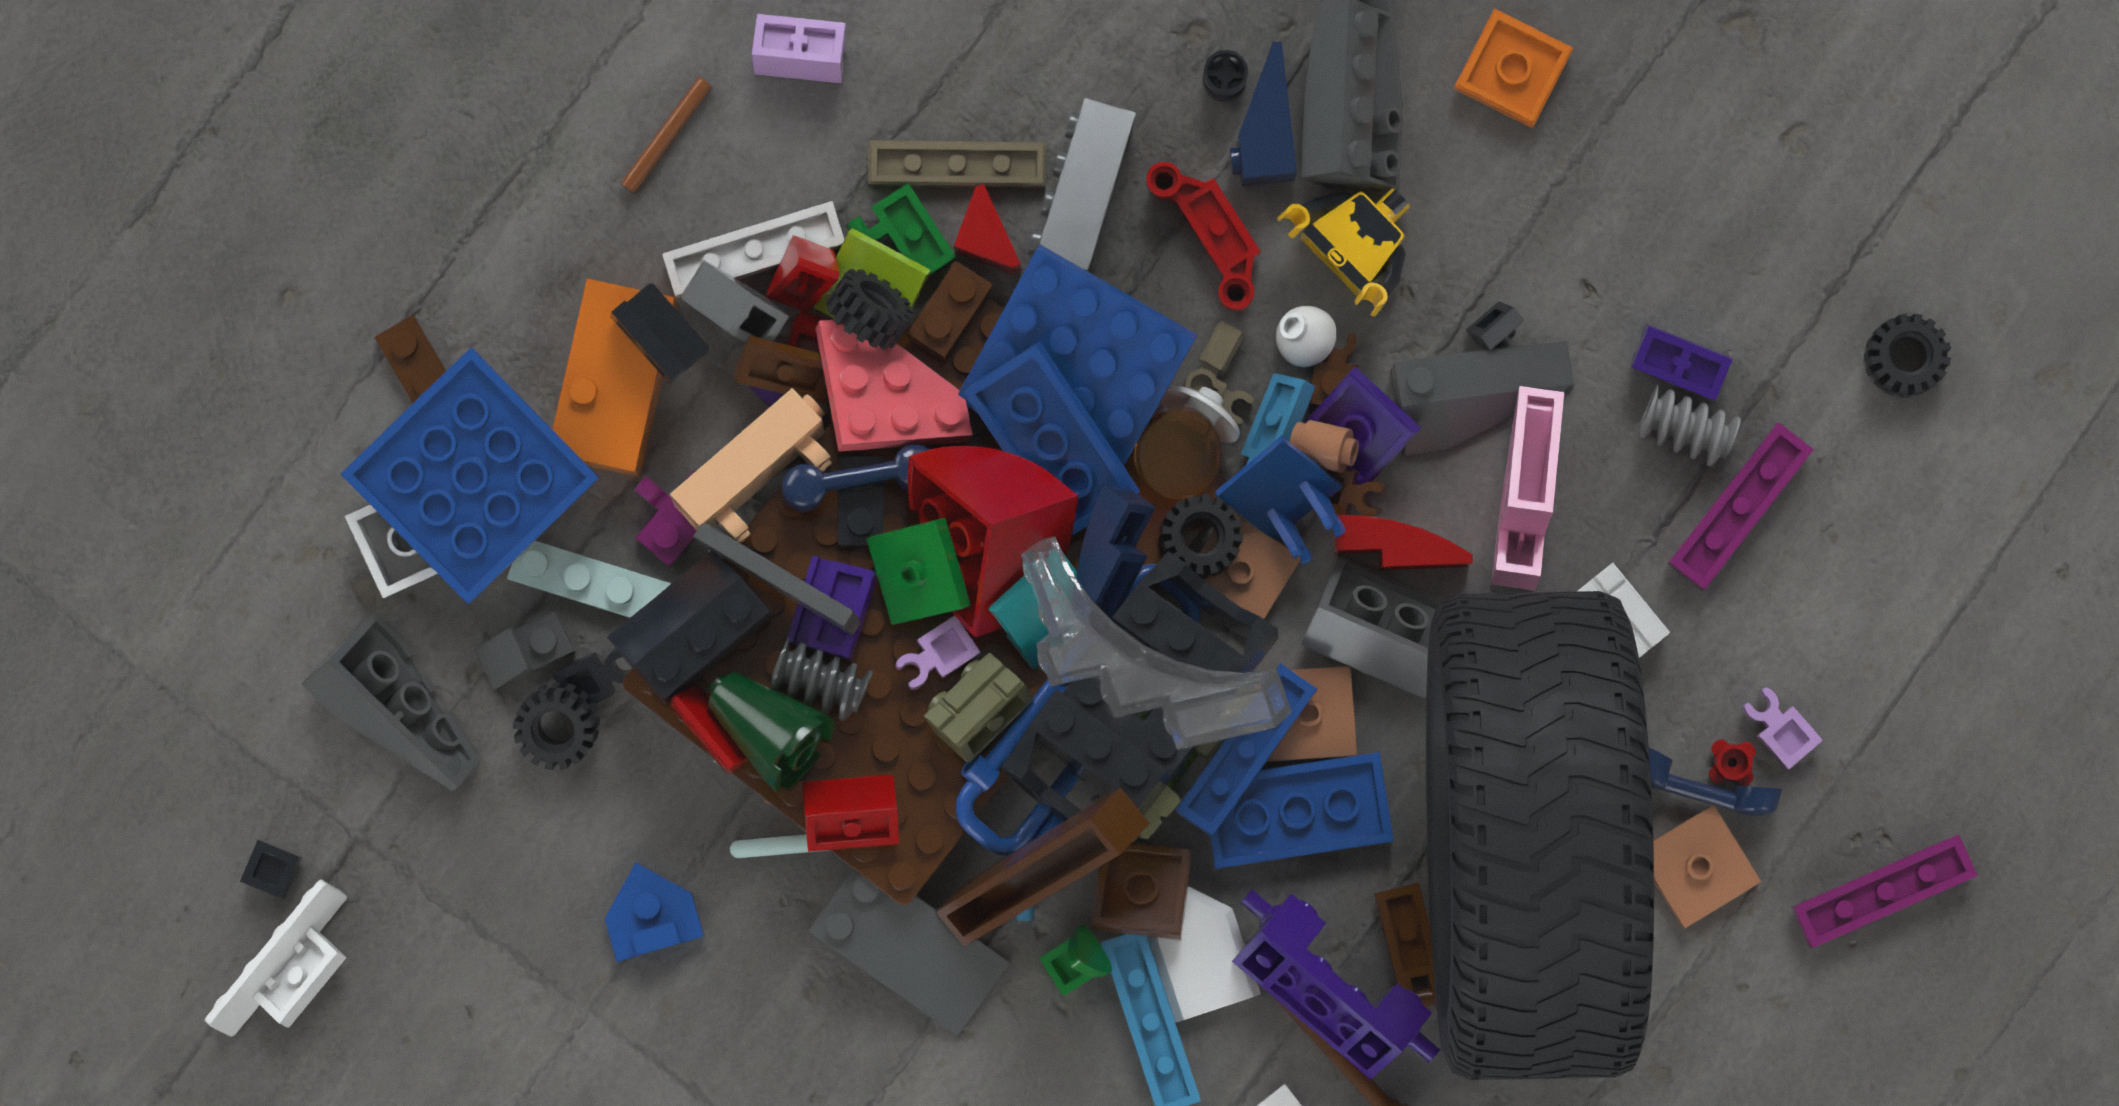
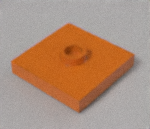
[1453,8,1573,129]

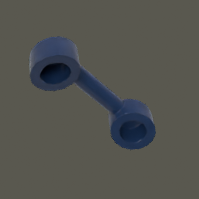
[782,444,930,512]
[1649,747,1782,816]

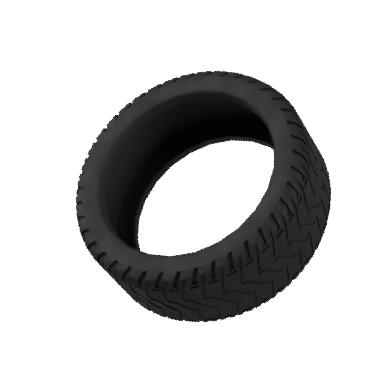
[1426,591,1654,1080]

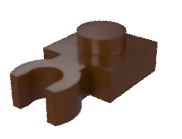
[1308,333,1359,407]
[1325,468,1387,516]

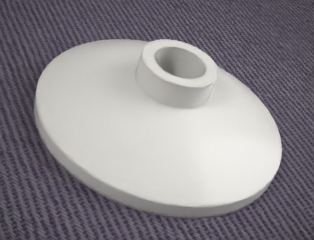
[1162,385,1240,443]

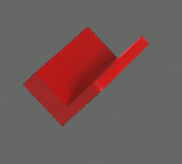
[802,775,899,852]

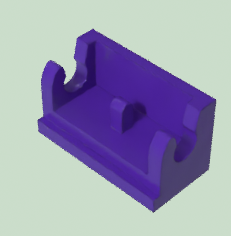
[1631,323,1733,401]

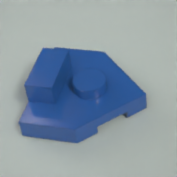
[604,862,705,962]

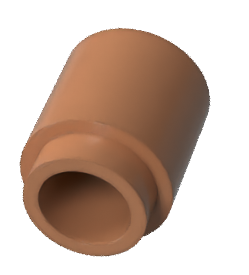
[1289,420,1359,473]

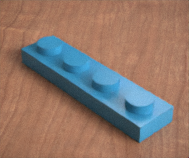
[1101,934,1201,1106]

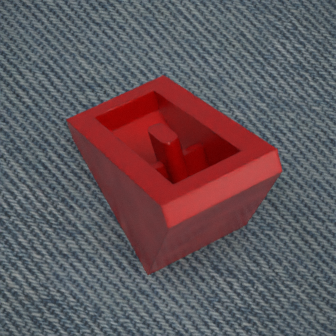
[954,184,1022,275]
[766,235,840,313]

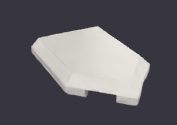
[1147,886,1261,1023]

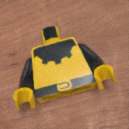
[1277,188,1410,317]

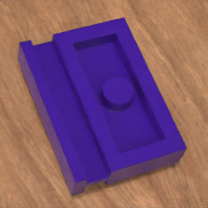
[786,555,877,661]

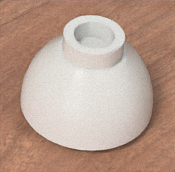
[1276,306,1336,367]

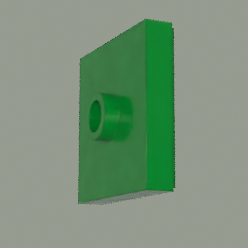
[866,518,971,625]

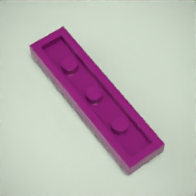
[1667,422,1814,591]
[1791,834,1978,948]

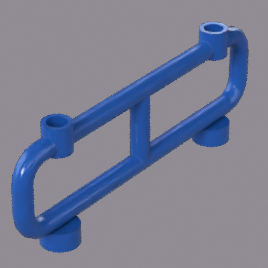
[955,564,1200,855]

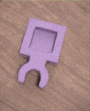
[895,616,981,690]
[1742,687,1823,770]

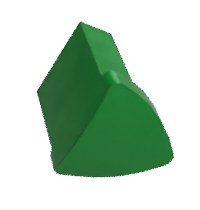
[1039,925,1112,996]

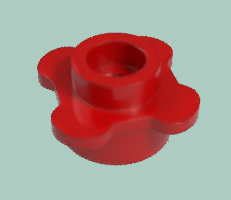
[1709,739,1756,786]

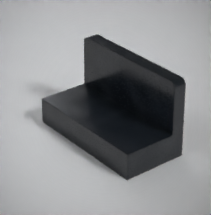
[610,283,709,385]

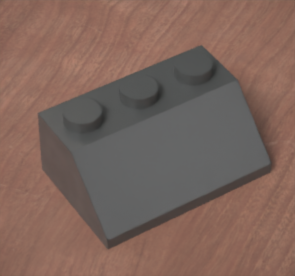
[1301,554,1445,698]

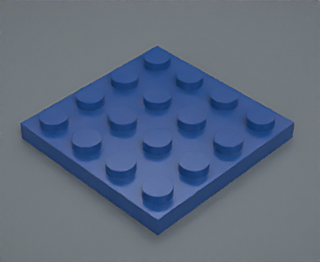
[958,245,1198,466]
[341,347,600,604]

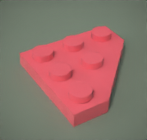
[815,320,973,452]

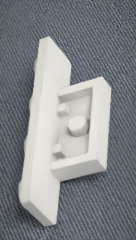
[205,880,347,1037]

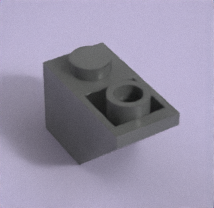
[680,260,789,343]

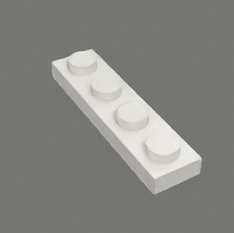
[662,201,844,298]

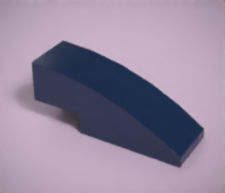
[1074,485,1156,634]

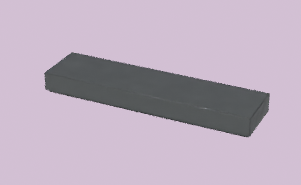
[693,523,861,636]

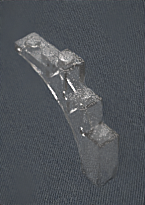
[1021,537,1292,750]

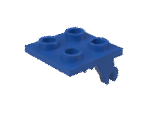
[1215,436,1346,566]

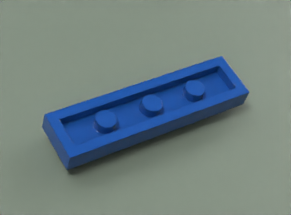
[1176,663,1317,838]

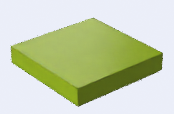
[813,228,931,318]

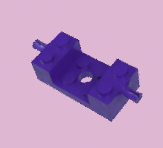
[1232,889,1441,1079]

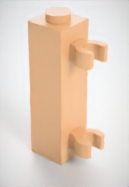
[670,388,832,544]

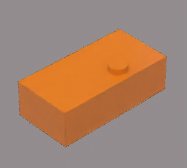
[552,278,680,477]

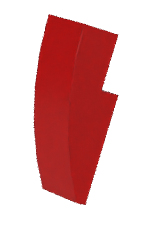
[1333,515,1473,571]

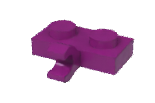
[634,470,697,567]

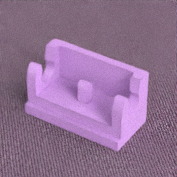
[752,14,846,84]

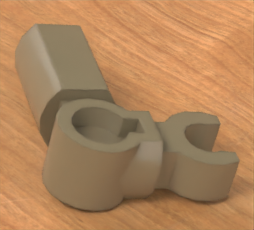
[1182,321,1255,425]

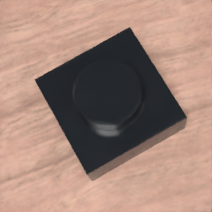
[1466,301,1524,350]
[240,840,302,899]

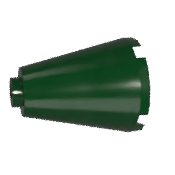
[707,672,835,793]

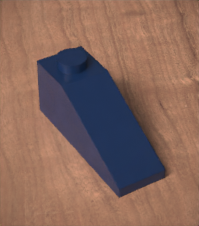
[1230,41,1297,186]

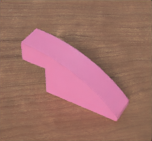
[1491,386,1564,591]

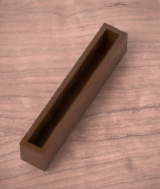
[936,787,1150,946]

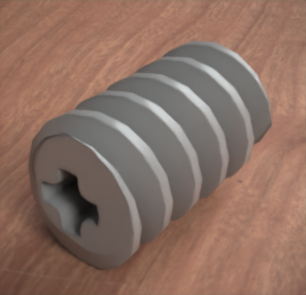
[1640,384,1741,467]

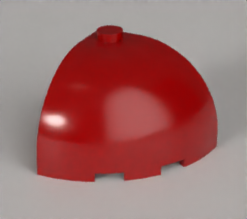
[908,446,1078,638]

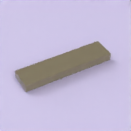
[868,140,1046,189]

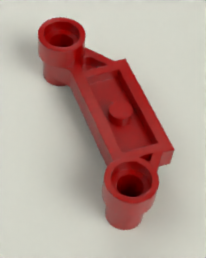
[1146,162,1261,312]

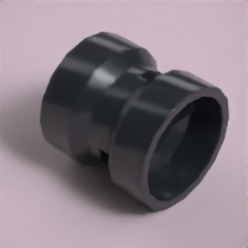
[1202,50,1248,102]

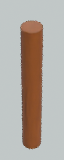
[620,77,712,194]

